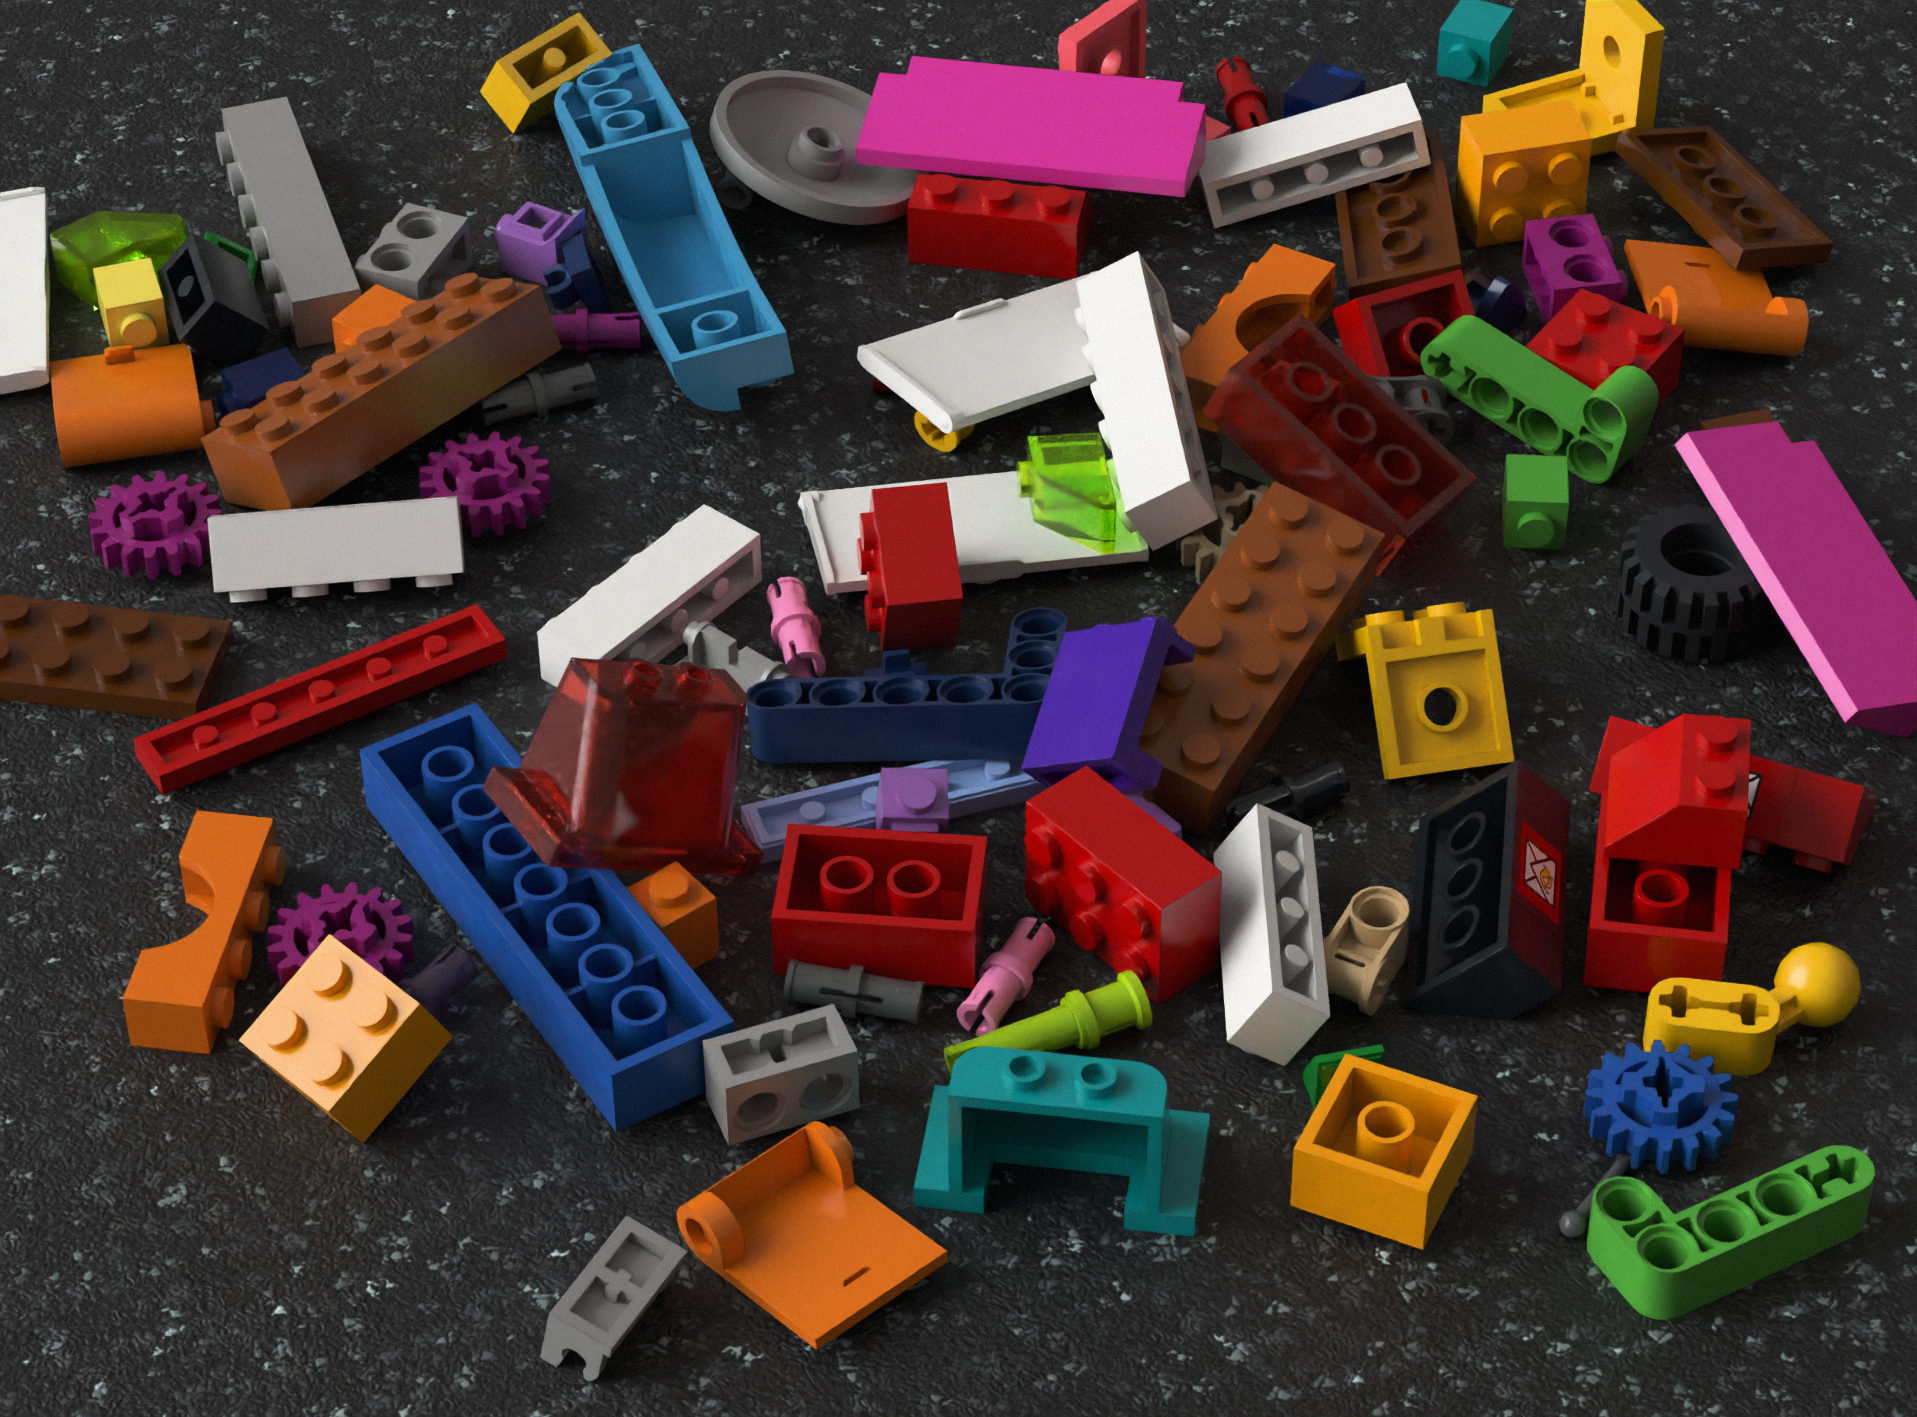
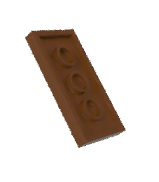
[1614,125,1834,271]
[1335,128,1465,301]
[0,594,234,720]

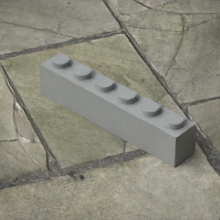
[215,97,361,348]

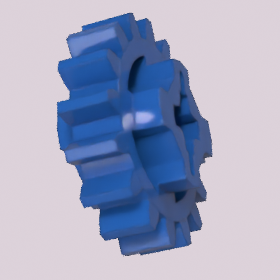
[1583,1040,1738,1174]

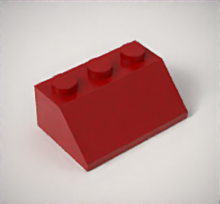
[907,174,1095,280]

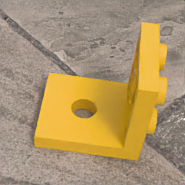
[1482,0,1665,157]
[1335,602,1515,780]

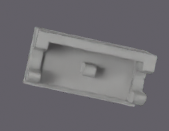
[540,1215,688,1381]

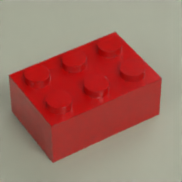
[1024,765,1222,1005]
[1583,789,1732,993]
[771,824,988,988]

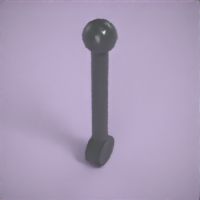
[1559,1151,1634,1238]

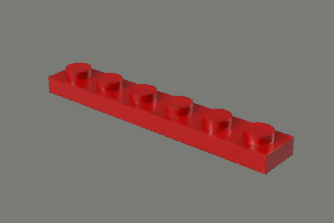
[133,604,507,795]

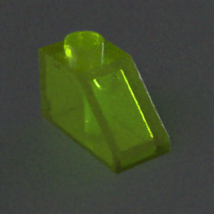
[50,211,187,311]
[1016,432,1117,554]

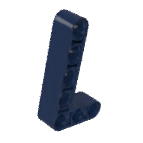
[745,607,1069,764]

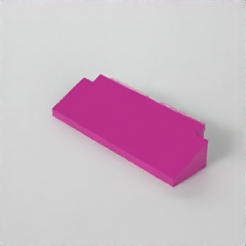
[856,56,1206,197]
[1675,421,1917,738]

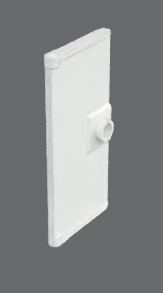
[0,187,50,394]
[857,271,1191,433]
[798,461,1149,595]

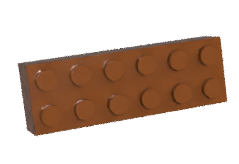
[201,273,562,511]
[1138,481,1386,838]

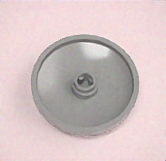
[710,70,929,225]

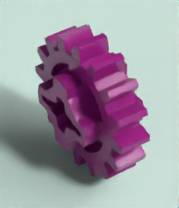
[419,432,551,538]
[88,472,222,580]
[267,882,415,989]

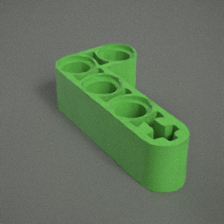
[1420,315,1659,484]
[1587,1145,1875,1320]

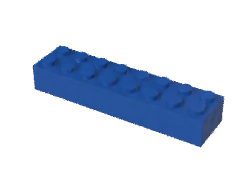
[359,703,735,1132]

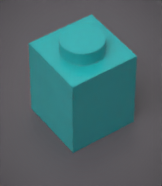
[1437,0,1514,87]

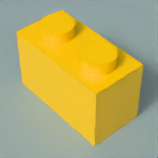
[480,12,612,134]

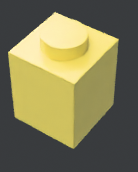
[93,258,170,350]

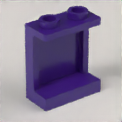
[1021,617,1197,793]

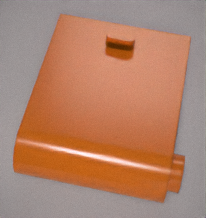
[1623,239,1809,357]
[49,343,216,469]
[677,1121,948,1350]

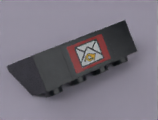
[1404,759,1570,1020]

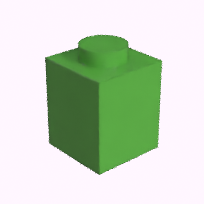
[1502,454,1569,550]

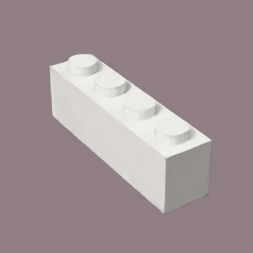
[1197,82,1431,229]
[207,496,465,602]
[537,504,762,710]
[1213,803,1330,1066]

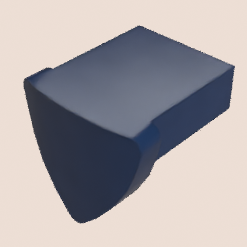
[1464,271,1527,334]

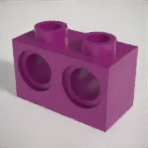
[1522,214,1628,325]

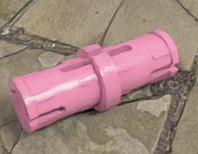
[766,576,826,678]
[957,917,1055,1036]

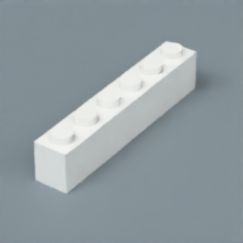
[1075,251,1218,551]

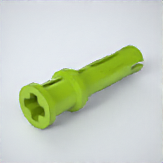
[944,970,1152,1075]

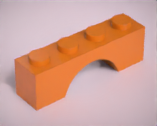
[1180,244,1336,434]
[122,810,287,1054]

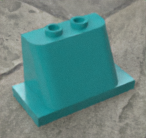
[914,1046,1210,1237]

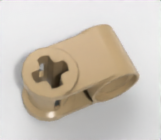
[1323,886,1410,1016]

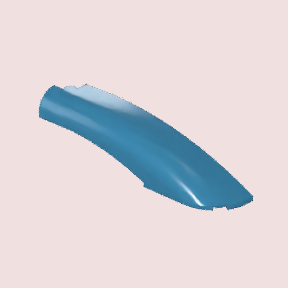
[554,44,794,412]

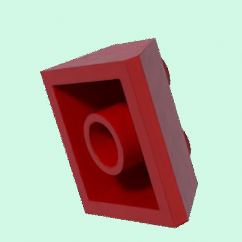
[1332,269,1475,402]
[1604,713,1751,870]

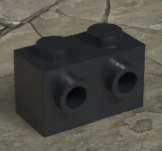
[157,232,270,370]

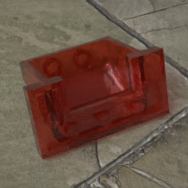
[483,657,764,875]

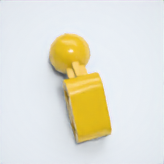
[1643,942,1862,1076]

